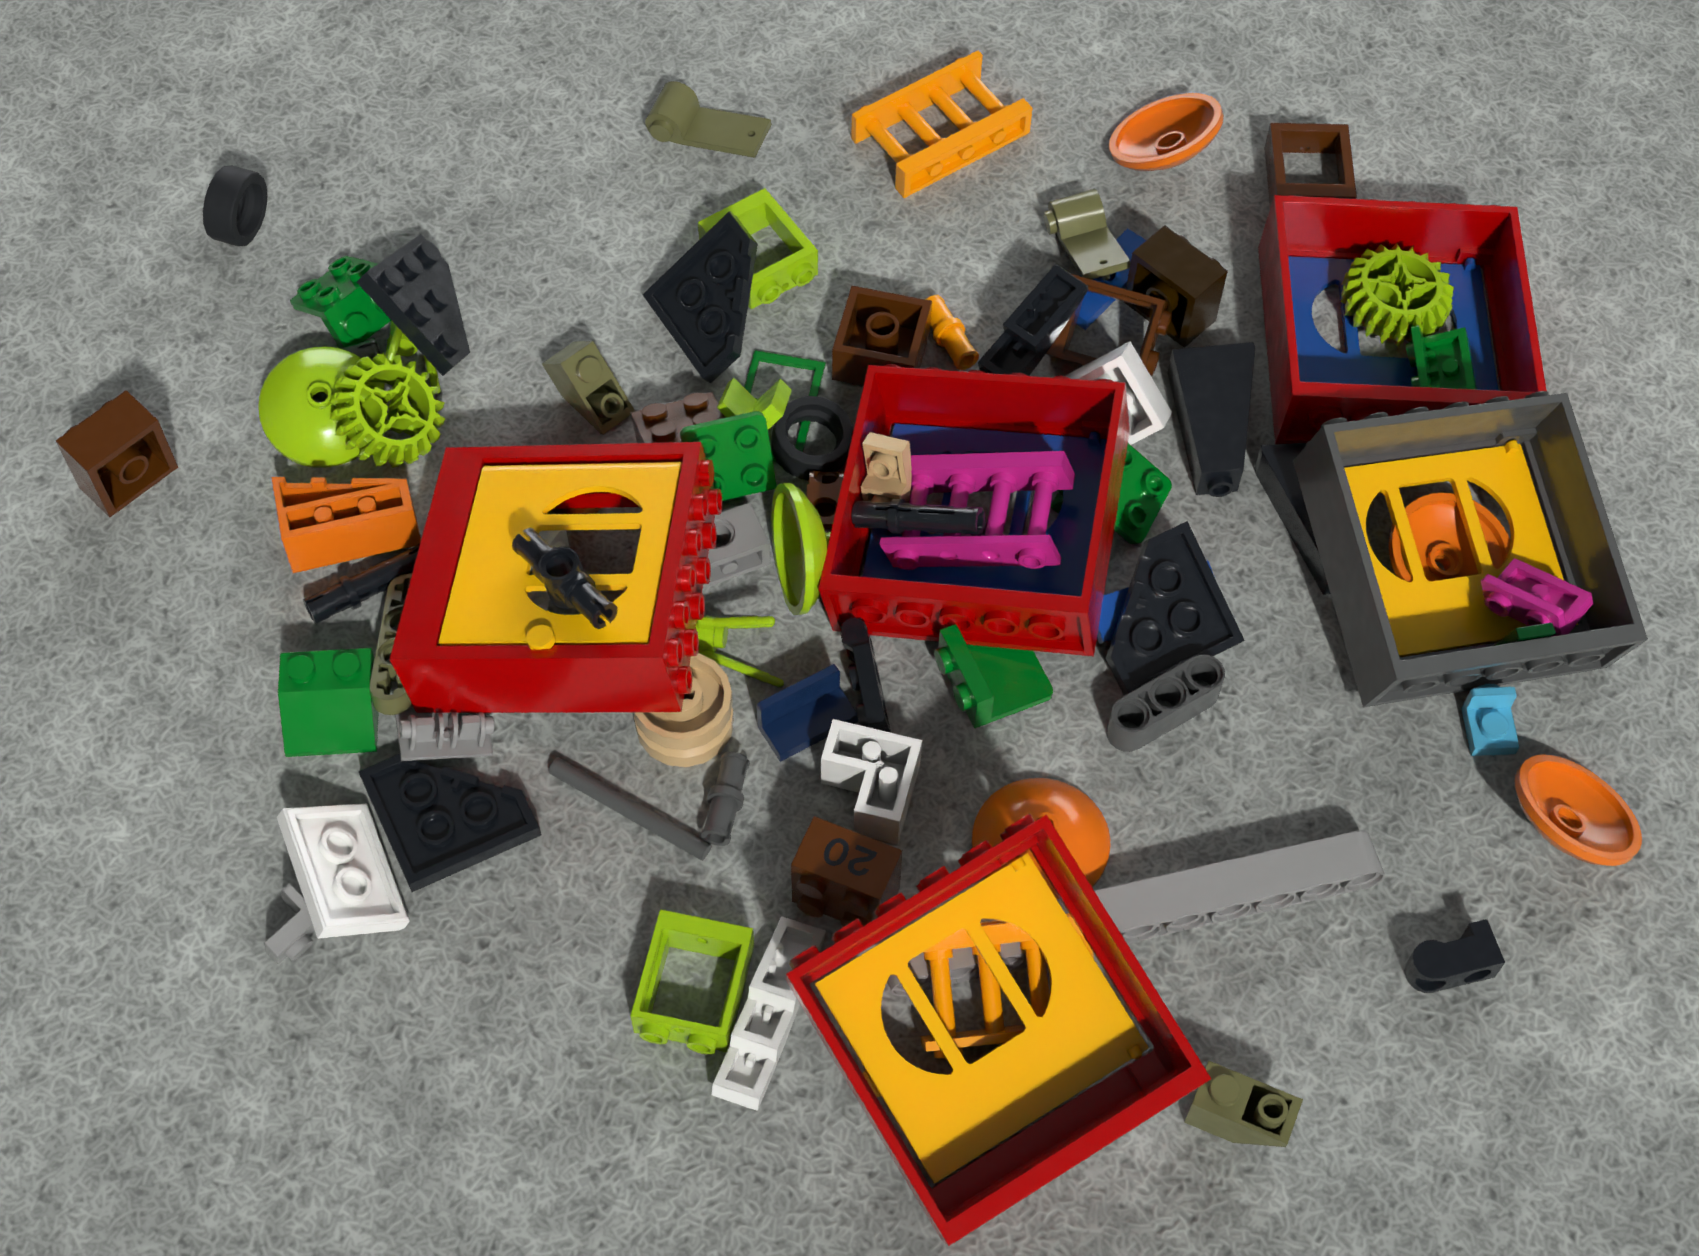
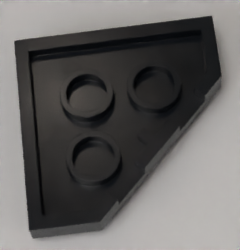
[642,211,758,383]
[357,234,470,376]
[1106,521,1245,696]
[358,754,541,892]

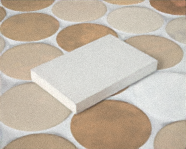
[276,803,410,939]

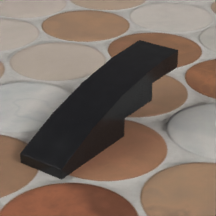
[978,264,1089,376]

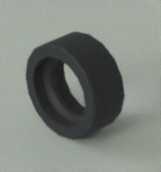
[203,165,267,247]
[771,396,853,480]

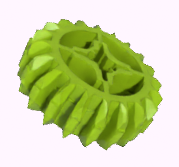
[1341,243,1454,347]
[330,353,445,468]

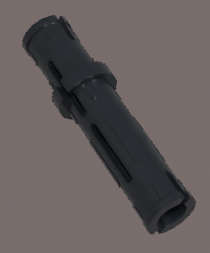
[852,499,985,536]
[303,543,420,624]

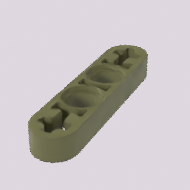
[370,573,412,715]

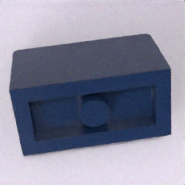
[757,664,858,762]

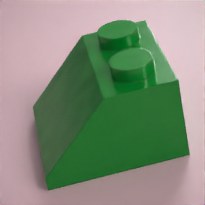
[278,648,379,757]

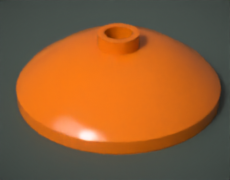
[1109,93,1224,171]
[1389,493,1510,582]
[1514,754,1642,866]
[972,778,1110,899]

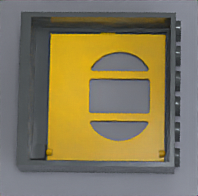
[1293,391,1648,708]

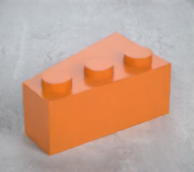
[271,477,421,573]

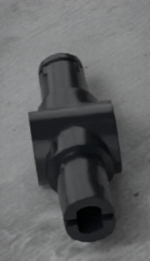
[512,528,618,629]

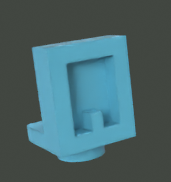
[1461,684,1519,756]

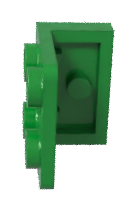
[290,256,391,348]
[680,411,777,501]
[1050,443,1172,544]
[934,624,1053,729]

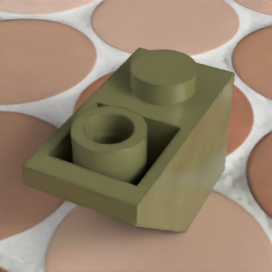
[542,341,635,435]
[1184,1061,1303,1147]

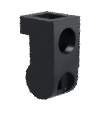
[1404,919,1505,993]

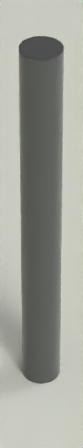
[549,758,712,861]

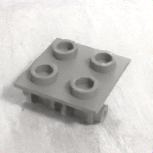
[391,681,494,761]

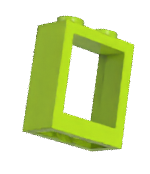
[698,188,818,309]
[631,909,754,1054]

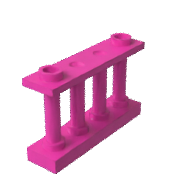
[880,451,1075,570]

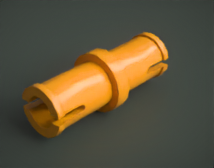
[925,295,979,370]

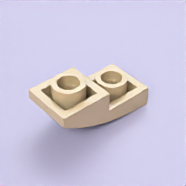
[860,432,912,503]

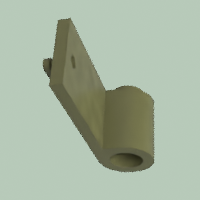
[645,81,772,158]
[1043,188,1131,280]

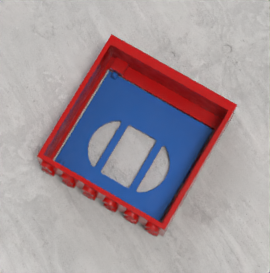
[1258,195,1547,444]
[818,364,1130,657]

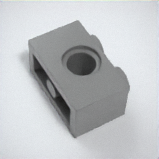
[703,502,771,589]

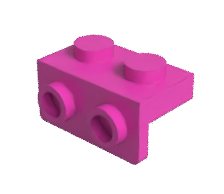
[1481,558,1593,637]

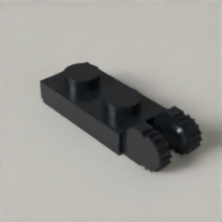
[840,617,891,733]

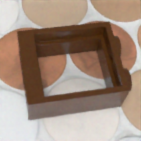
[1264,123,1357,208]
[1046,274,1172,376]

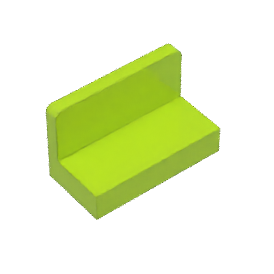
[717,378,792,430]

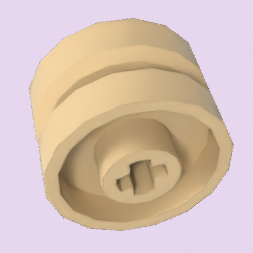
[634,653,734,767]

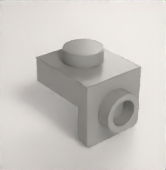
[264,884,315,964]

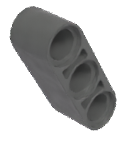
[1107,655,1225,752]

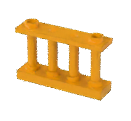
[851,50,1033,198]
[920,913,1094,1058]

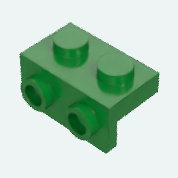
[1406,325,1477,390]

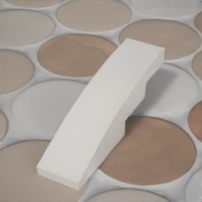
[711,916,826,1111]

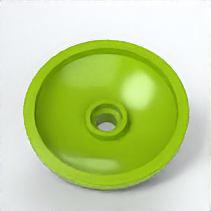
[258,347,387,468]
[771,483,831,615]

